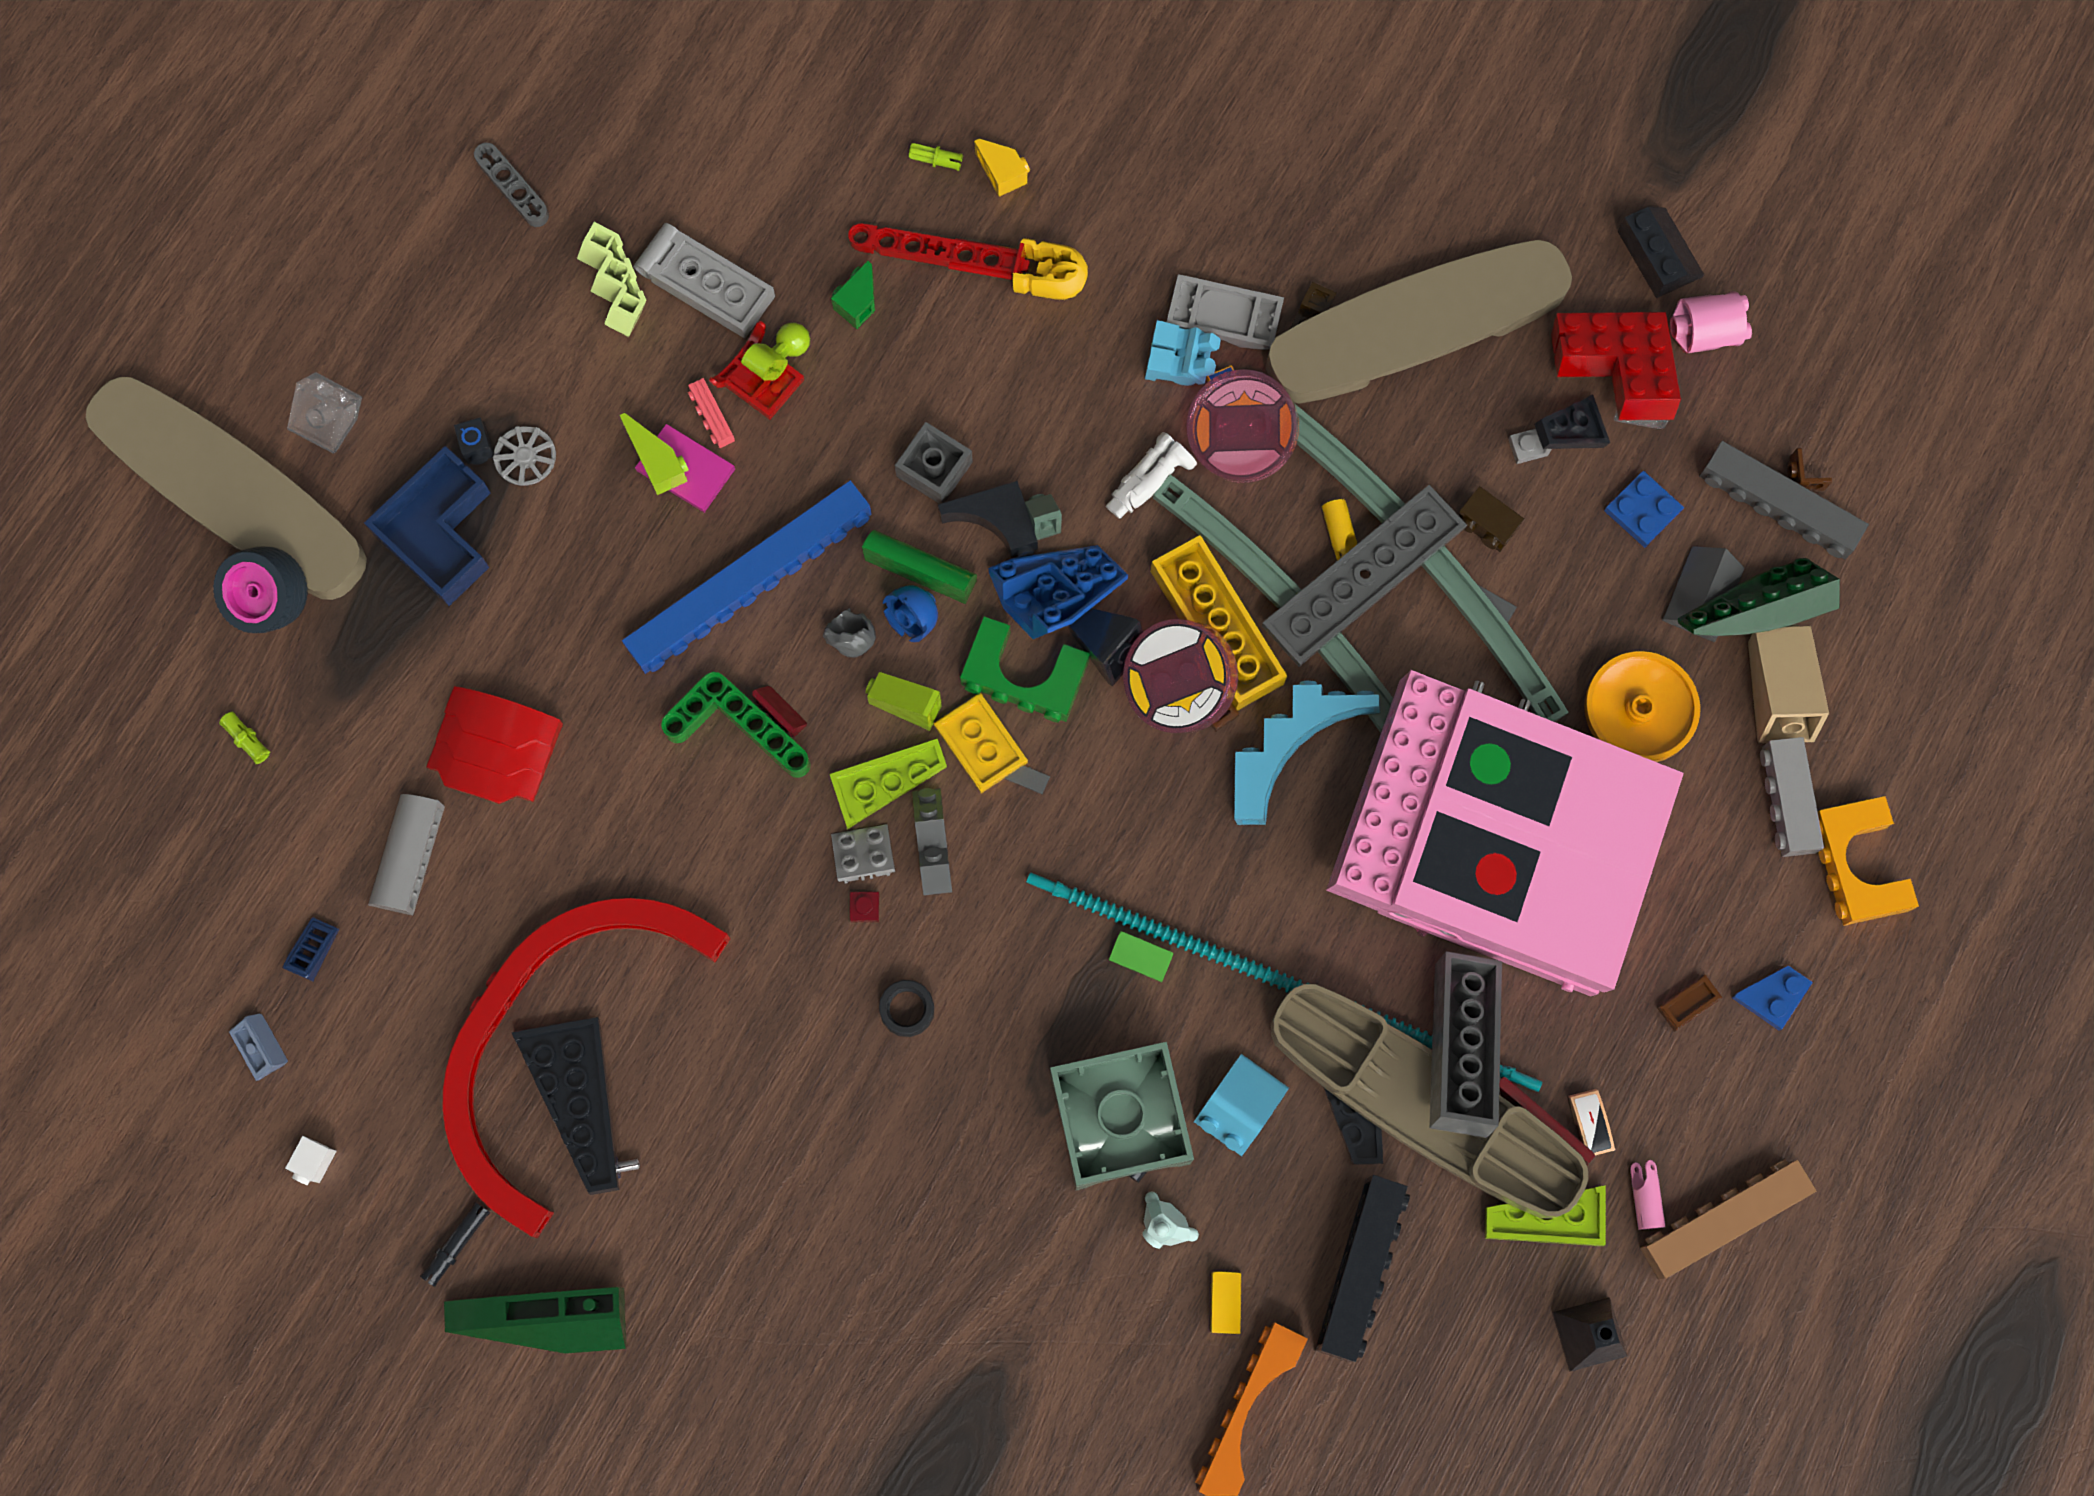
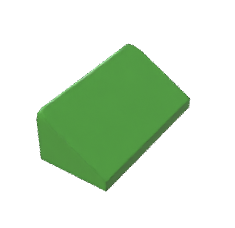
[1109,931,1174,982]

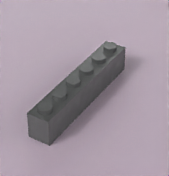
[1699,441,1869,560]

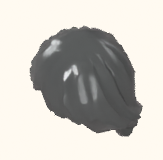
[823,608,876,658]

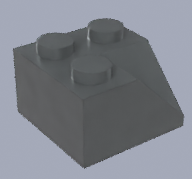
[895,422,973,504]

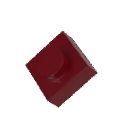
[850,892,880,923]

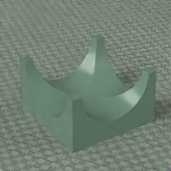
[1050,1042,1194,1190]

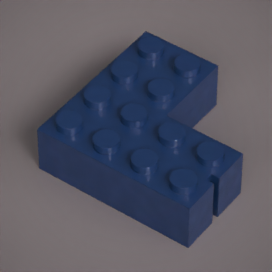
[364,446,491,606]

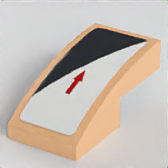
[1569,1089,1615,1155]

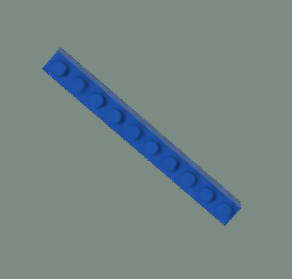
[622,480,872,674]

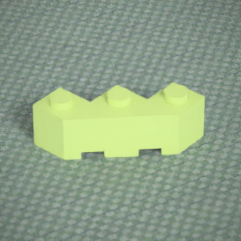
[577,222,646,337]

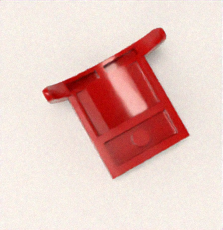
[709,321,804,420]

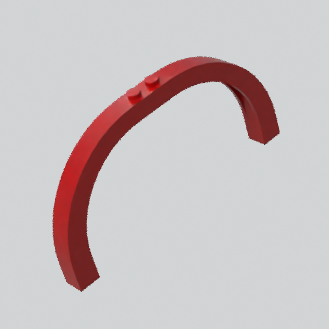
[443,898,731,1238]

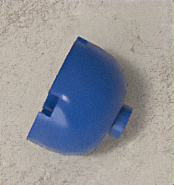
[883,585,938,642]

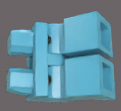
[1145,320,1221,386]

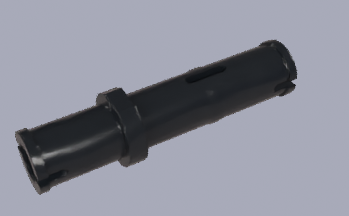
[420,1202,490,1287]

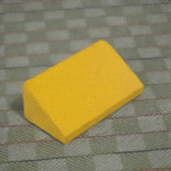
[1210,1272,1241,1334]

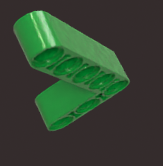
[661,672,811,778]

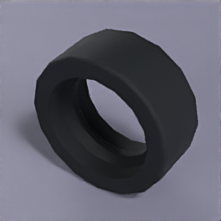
[879,980,935,1037]

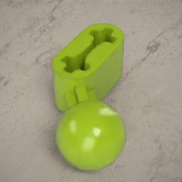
[741,323,810,380]

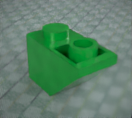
[831,261,875,329]

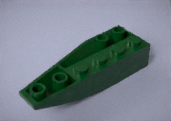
[1678,558,1840,636]
[444,1287,626,1354]

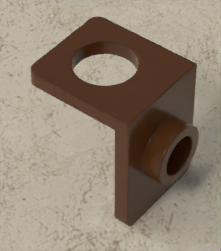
[1787,448,1832,491]

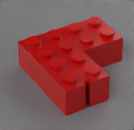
[1551,312,1681,420]

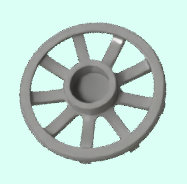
[493,426,556,486]

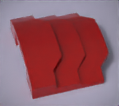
[426,686,563,804]

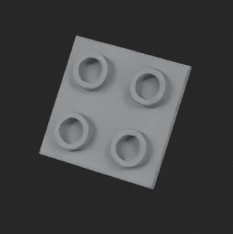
[831,824,895,884]

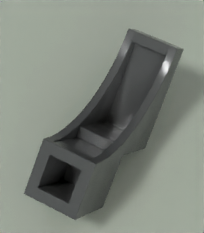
[912,788,952,895]

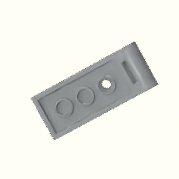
[633,223,775,339]

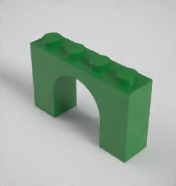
[960,617,1090,723]

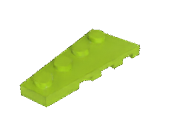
[830,739,947,829]
[1485,1185,1606,1246]

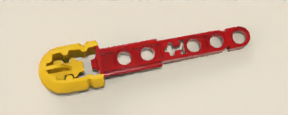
[848,223,1088,300]

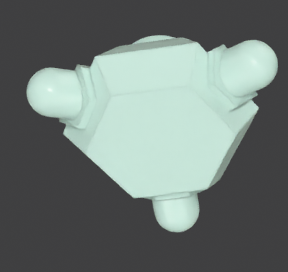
[1142,1192,1199,1249]

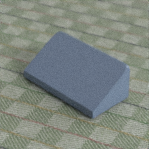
[229,1014,288,1081]

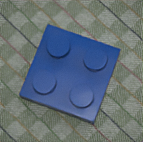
[1604,471,1684,548]

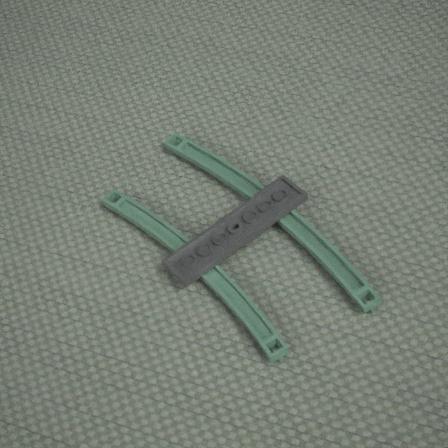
[1153,373,1568,733]

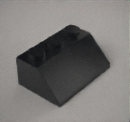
[1617,206,1704,298]

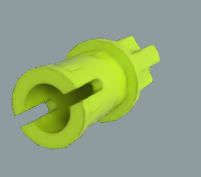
[909,143,963,171]

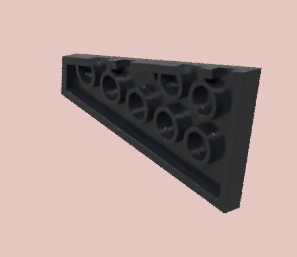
[511,1017,620,1195]

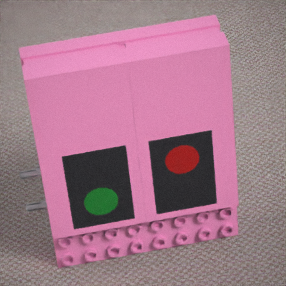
[1326,670,1684,996]

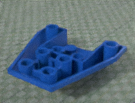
[989,545,1128,639]

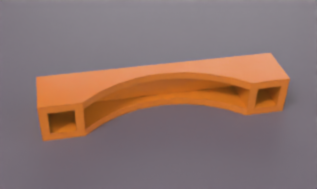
[1195,1323,1308,1496]

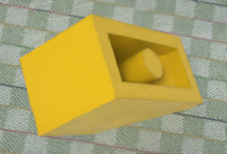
[974,139,1030,197]

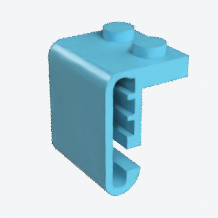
[1194,1054,1289,1156]

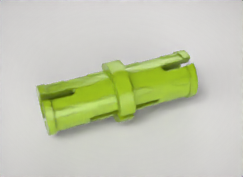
[219,712,270,764]

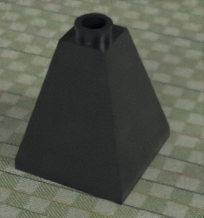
[1067,608,1145,687]
[1552,1297,1628,1372]

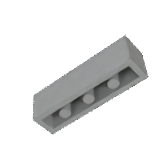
[1760,737,1824,857]

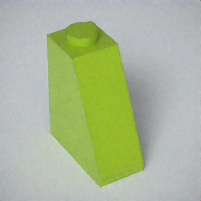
[865,672,942,731]

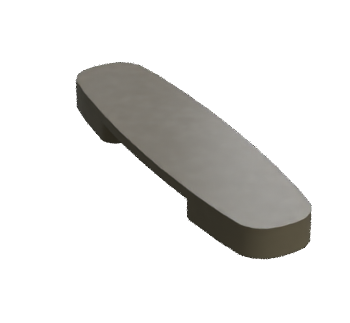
[1266,240,1572,404]
[86,377,367,600]
[1271,984,1588,1218]

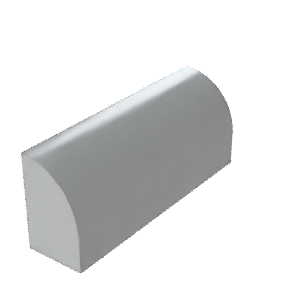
[368,794,445,916]

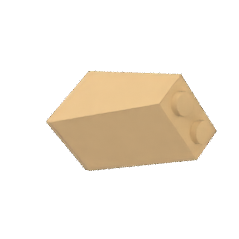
[1748,625,1829,743]

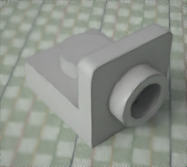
[1508,429,1552,464]

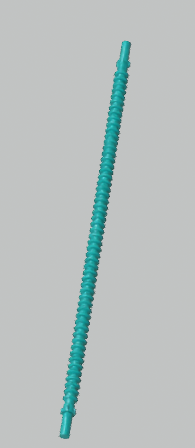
[1026,872,1542,1092]

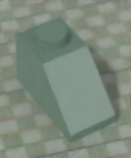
[1025,494,1062,540]

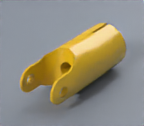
[1322,499,1357,560]

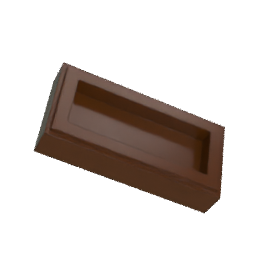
[1657,974,1723,1032]

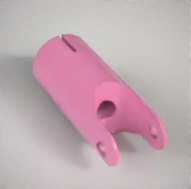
[1630,1160,1665,1230]

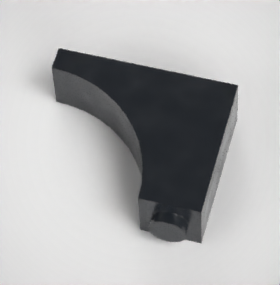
[938,481,1038,558]

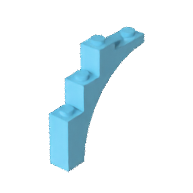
[1234,681,1380,825]

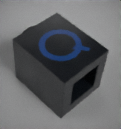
[454,417,494,465]

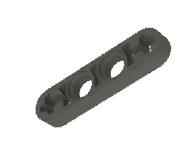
[474,143,549,227]

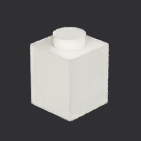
[285,1136,336,1185]

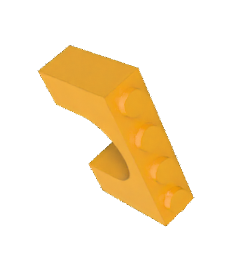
[1818,796,1919,926]

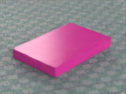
[635,424,735,513]

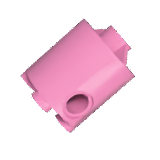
[1670,291,1752,353]

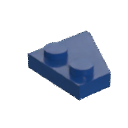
[1732,966,1813,1030]

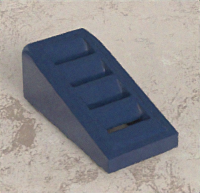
[282,917,339,982]

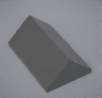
[1662,546,1744,642]

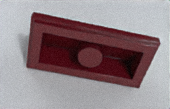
[752,686,807,738]

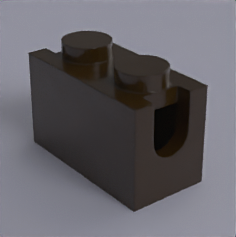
[1458,486,1525,552]

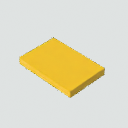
[934,693,1028,793]

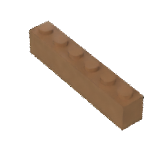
[1640,1158,1817,1280]

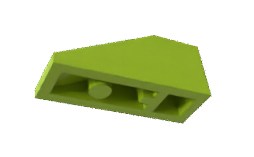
[620,413,689,495]

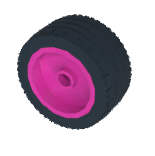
[213,546,308,633]

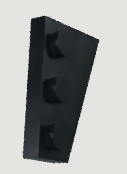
[1534,395,1610,449]
[1323,1087,1383,1165]

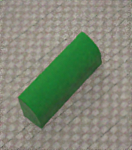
[862,530,977,604]

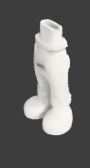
[1106,432,1197,519]

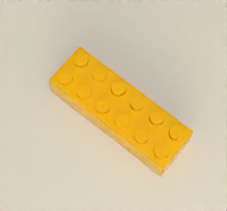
[1150,535,1287,711]

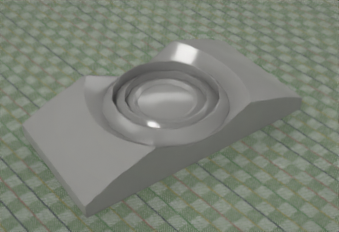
[1167,274,1284,349]

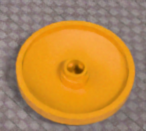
[1584,651,1700,762]

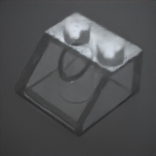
[287,372,362,454]

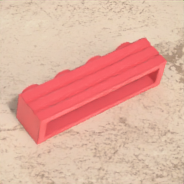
[687,378,735,448]

